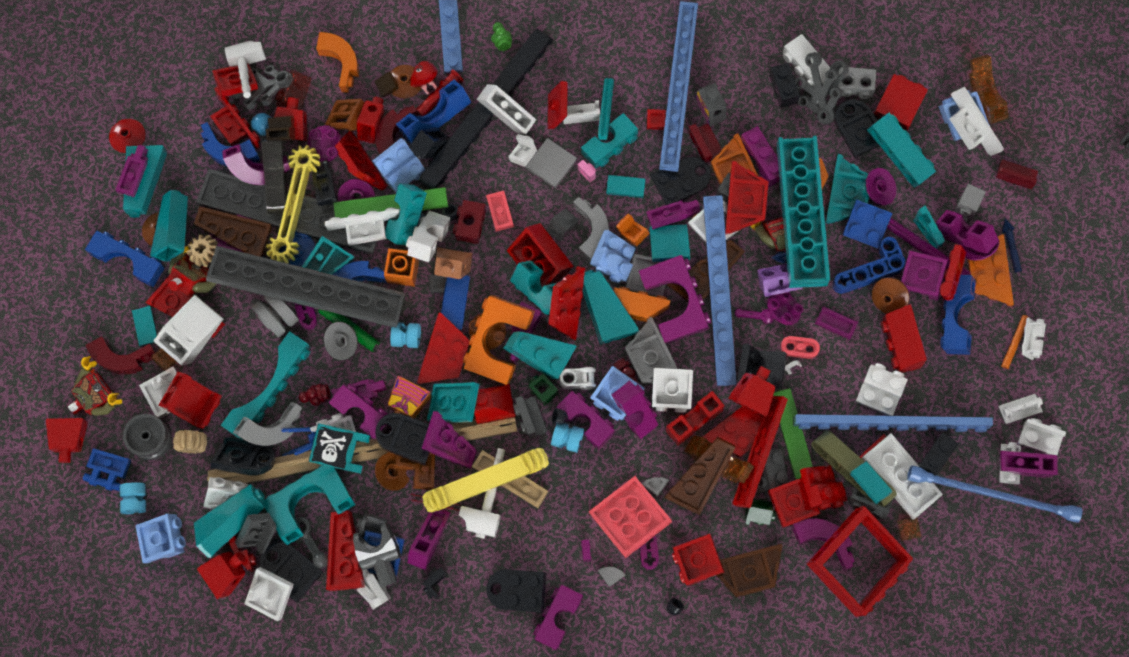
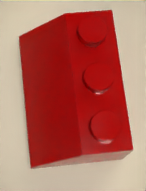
[506,223,574,288]
[881,304,927,373]

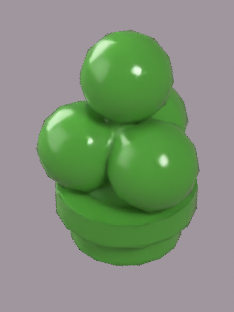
[491,22,512,51]

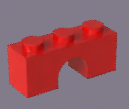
[666,391,725,446]

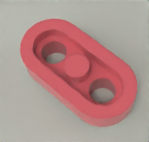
[781,336,820,359]

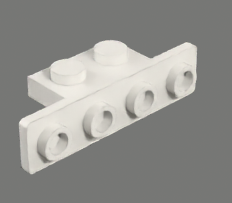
[950,87,1004,156]
[325,208,400,245]

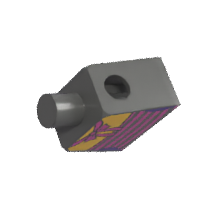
[695,83,726,126]

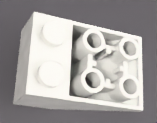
[154,295,223,365]

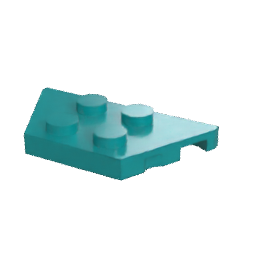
[825,154,869,224]

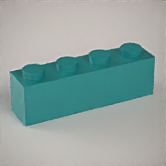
[867,112,936,188]

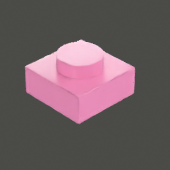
[577,160,596,183]

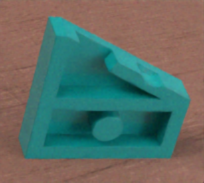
[913,206,945,249]

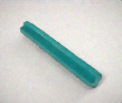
[598,78,614,140]

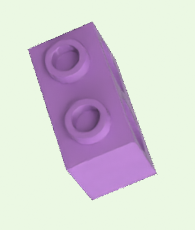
[757,263,802,297]

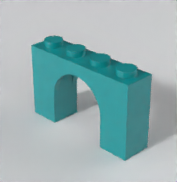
[264,465,356,545]

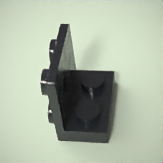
[737,344,787,390]

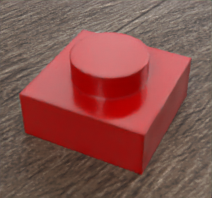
[647,109,666,130]

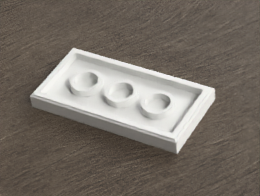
[861,433,943,519]

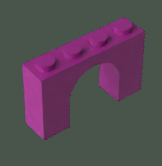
[639,255,711,344]

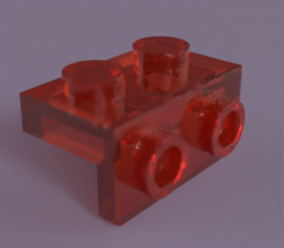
[275,70,312,110]

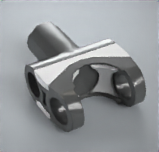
[353,523,401,587]

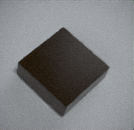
[374,72,399,97]

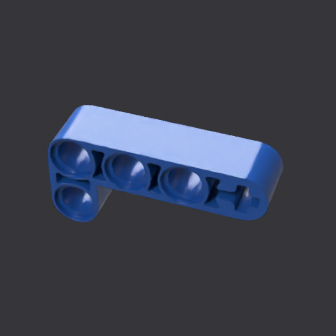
[832,237,905,294]

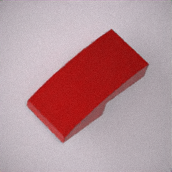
[229,534,257,572]

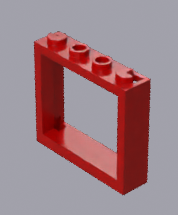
[807,506,913,617]

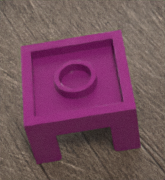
[901,251,948,301]

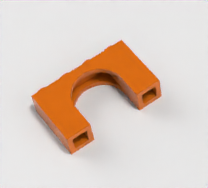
[463,295,535,385]

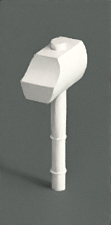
[225,41,266,98]
[459,448,505,539]

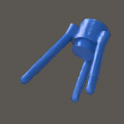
[281,427,316,456]

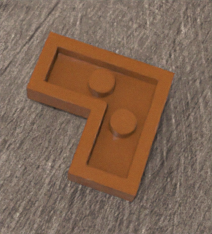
[395,453,435,490]

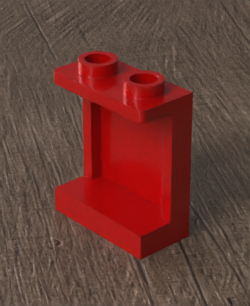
[874,74,928,131]
[158,371,222,429]

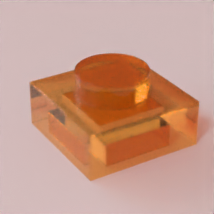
[152,348,177,371]
[897,518,922,541]

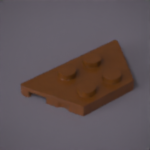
[716,544,783,598]

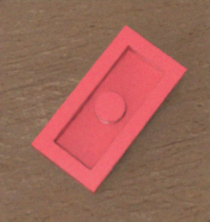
[486,190,514,232]

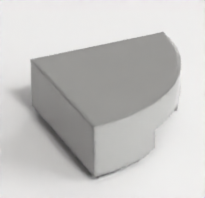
[642,477,669,497]
[598,567,626,587]

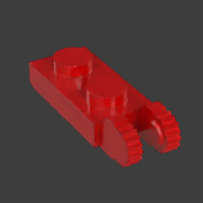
[940,244,967,301]

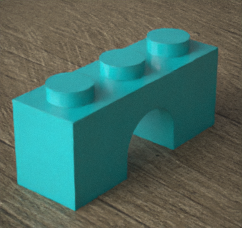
[581,113,638,169]
[385,183,427,245]
[510,261,557,315]

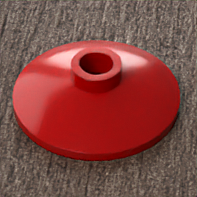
[109,119,145,153]

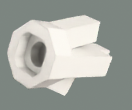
[357,570,391,609]

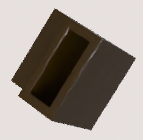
[266,116,295,142]

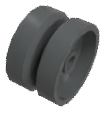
[123,414,172,460]

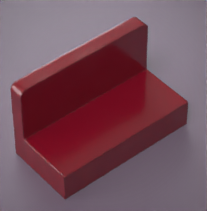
[688,123,722,163]
[996,159,1038,190]

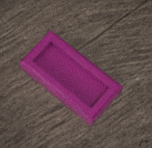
[815,306,858,340]

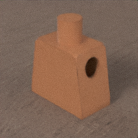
[434,247,473,279]

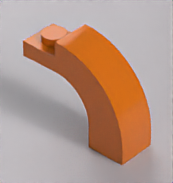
[316,32,359,93]

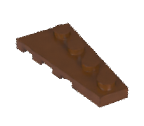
[194,206,272,257]
[667,240,745,303]
[664,437,736,515]

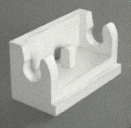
[563,100,600,124]

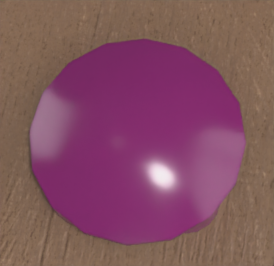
[307,125,342,162]
[767,292,804,325]

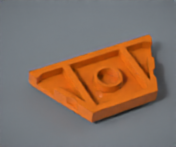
[711,133,768,196]
[968,234,1014,306]

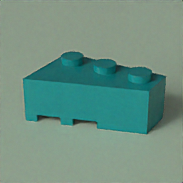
[302,236,355,275]
[503,332,577,379]

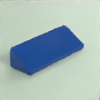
[441,275,470,331]

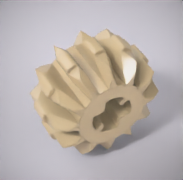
[187,234,218,267]
[173,430,207,454]

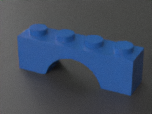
[396,80,472,144]
[85,231,165,287]
[941,275,976,355]

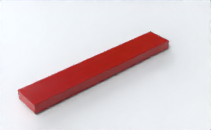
[732,396,788,508]

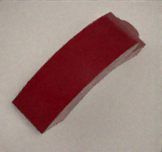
[376,105,418,155]
[85,336,157,375]

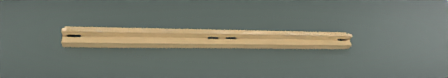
[207,417,517,484]

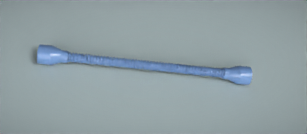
[907,465,1082,523]

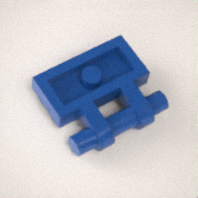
[83,448,131,491]

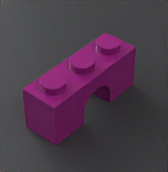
[741,126,780,188]
[936,210,999,254]
[611,380,658,439]
[329,383,388,439]
[556,391,615,450]
[533,584,583,651]

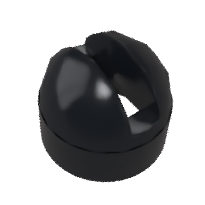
[443,204,458,221]
[552,408,568,424]
[666,598,684,616]

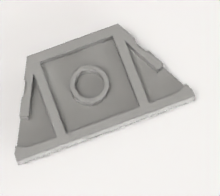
[625,317,678,384]

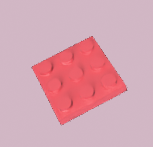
[589,476,672,559]

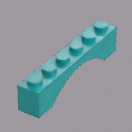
[221,331,311,440]

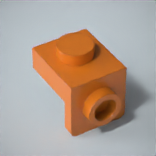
[616,214,650,247]

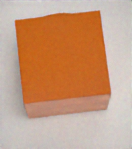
[384,248,419,287]

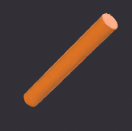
[1001,315,1030,369]

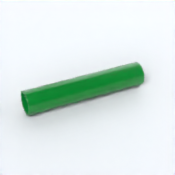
[318,309,380,352]

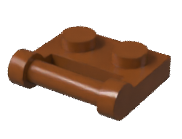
[325,99,365,131]

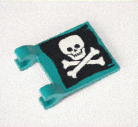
[308,423,370,474]

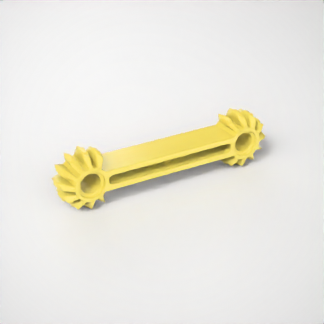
[266,145,321,264]
[422,448,549,512]

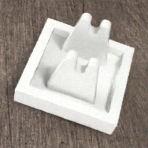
[139,367,177,419]
[244,567,294,621]

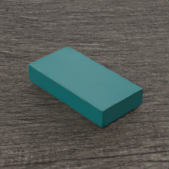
[606,175,646,198]
[132,306,158,347]
[850,461,892,504]

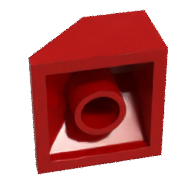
[474,384,515,424]

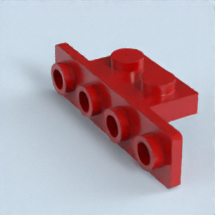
[210,87,260,150]

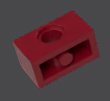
[453,200,486,244]

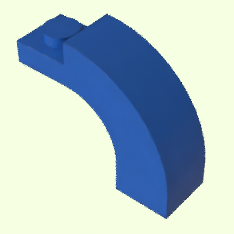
[201,122,261,167]
[333,261,387,283]

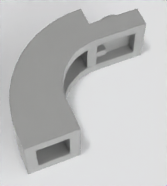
[573,197,609,262]
[233,402,302,446]

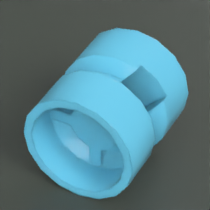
[390,322,421,348]
[551,423,584,453]
[120,482,146,514]

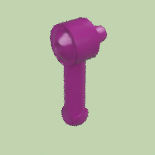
[734,308,774,324]

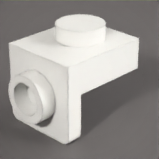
[509,134,537,167]

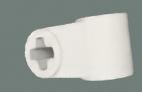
[559,367,597,390]

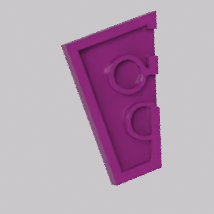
[422,411,477,469]

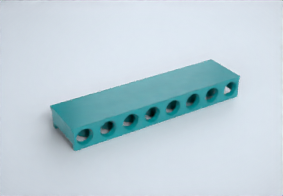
[777,136,830,288]

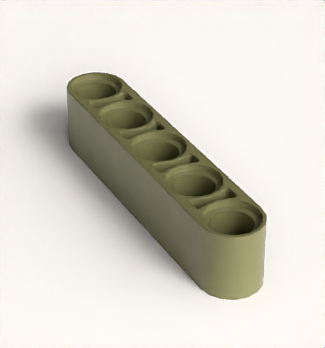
[811,430,897,507]

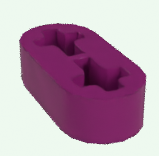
[294,303,318,330]
[640,536,659,570]

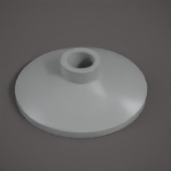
[324,322,357,360]

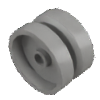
[251,295,299,338]

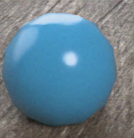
[251,113,272,136]

